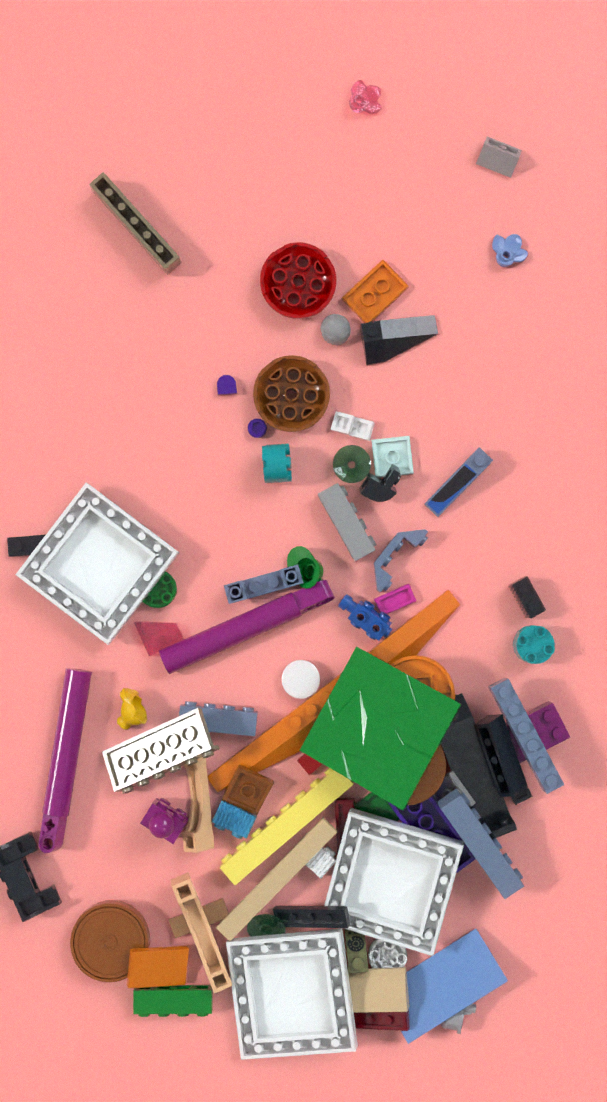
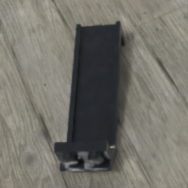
[441,693,517,840]

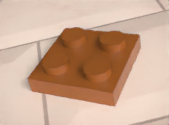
[222,765,274,816]

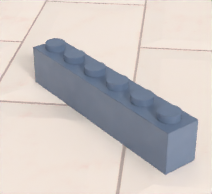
[488,678,564,794]
[437,788,524,899]

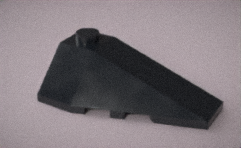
[360,315,438,365]

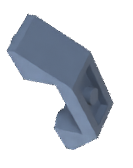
[373,529,428,592]
[224,565,303,604]

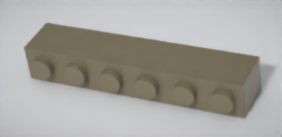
[89,172,182,275]

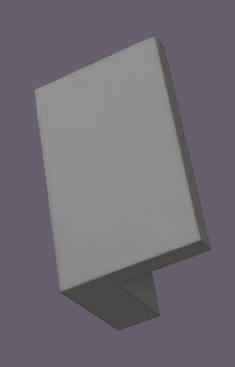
[476,136,522,178]

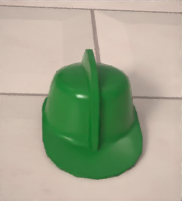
[287,546,323,589]

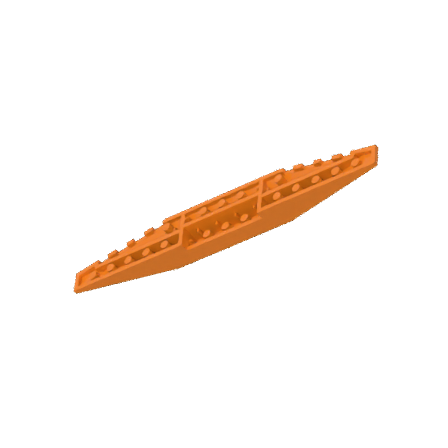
[207,589,460,792]

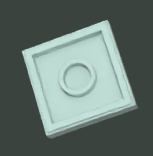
[371,436,414,478]

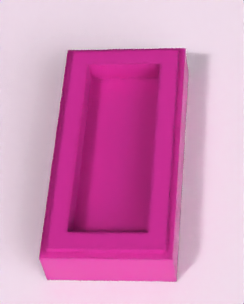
[374,584,416,614]

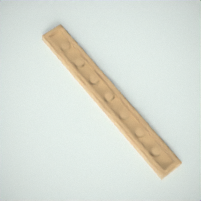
[216,817,337,941]

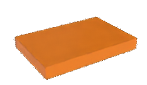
[342,260,409,323]
[127,946,189,988]

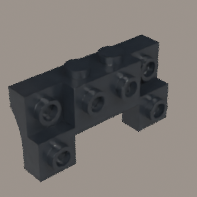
[0,831,62,922]

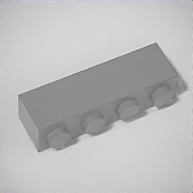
[318,483,376,562]

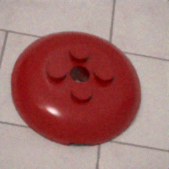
[260,242,337,319]

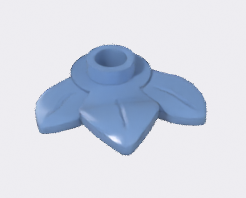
[492,234,528,267]

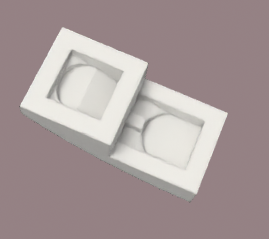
[331,411,375,441]

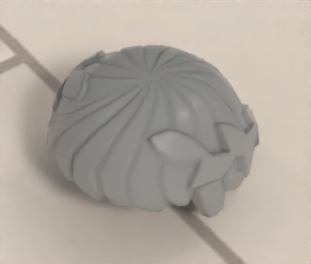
[320,314,351,346]

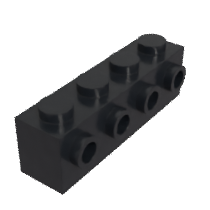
[474,714,528,797]

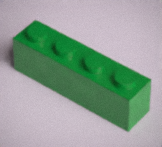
[133,985,213,1017]

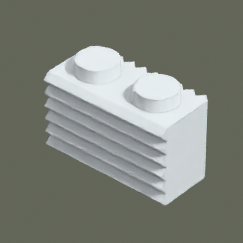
[303,833,336,878]

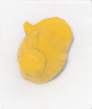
[117,688,147,730]

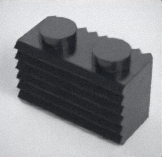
[509,576,546,618]

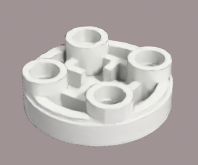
[282,660,320,699]
[368,939,407,968]

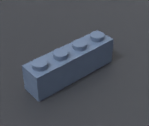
[179,701,258,736]

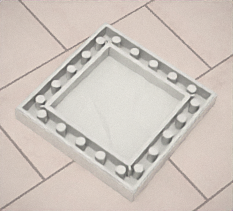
[15,482,180,645]
[324,808,464,956]
[226,928,358,1060]

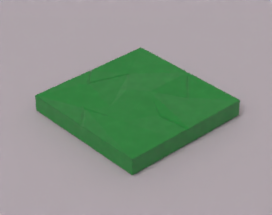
[299,646,462,810]

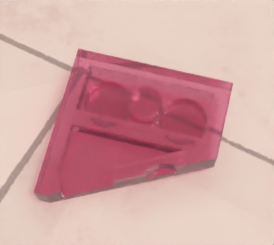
[134,621,184,656]

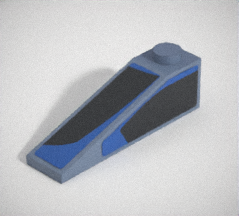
[424,447,493,517]

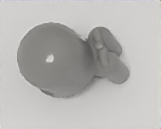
[441,1004,476,1034]

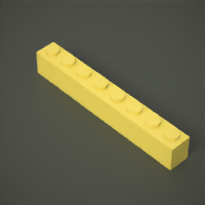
[220,768,354,886]

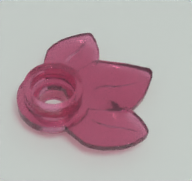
[349,80,382,114]

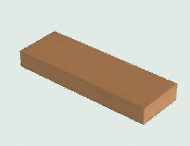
[169,898,229,938]

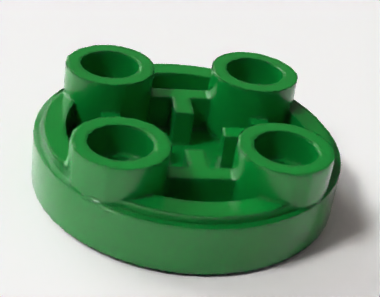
[143,572,177,608]

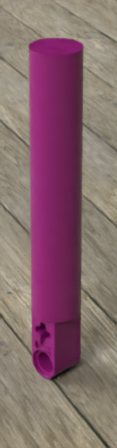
[159,580,335,674]
[39,668,92,853]

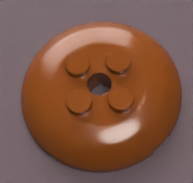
[253,355,330,432]

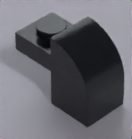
[359,464,401,502]

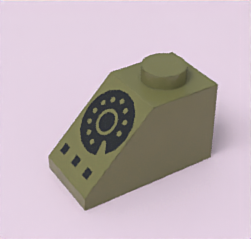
[345,929,368,973]

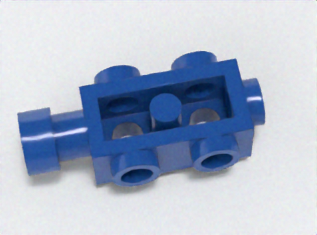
[338,594,392,641]

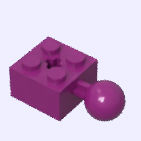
[140,798,189,844]

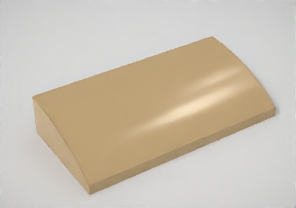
[348,967,410,1013]

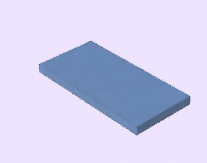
[401,929,508,1044]

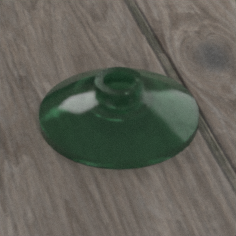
[333,445,371,483]
[247,914,286,937]

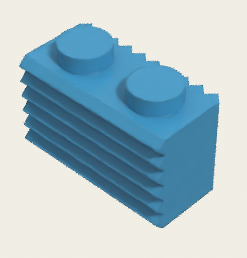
[212,800,257,839]

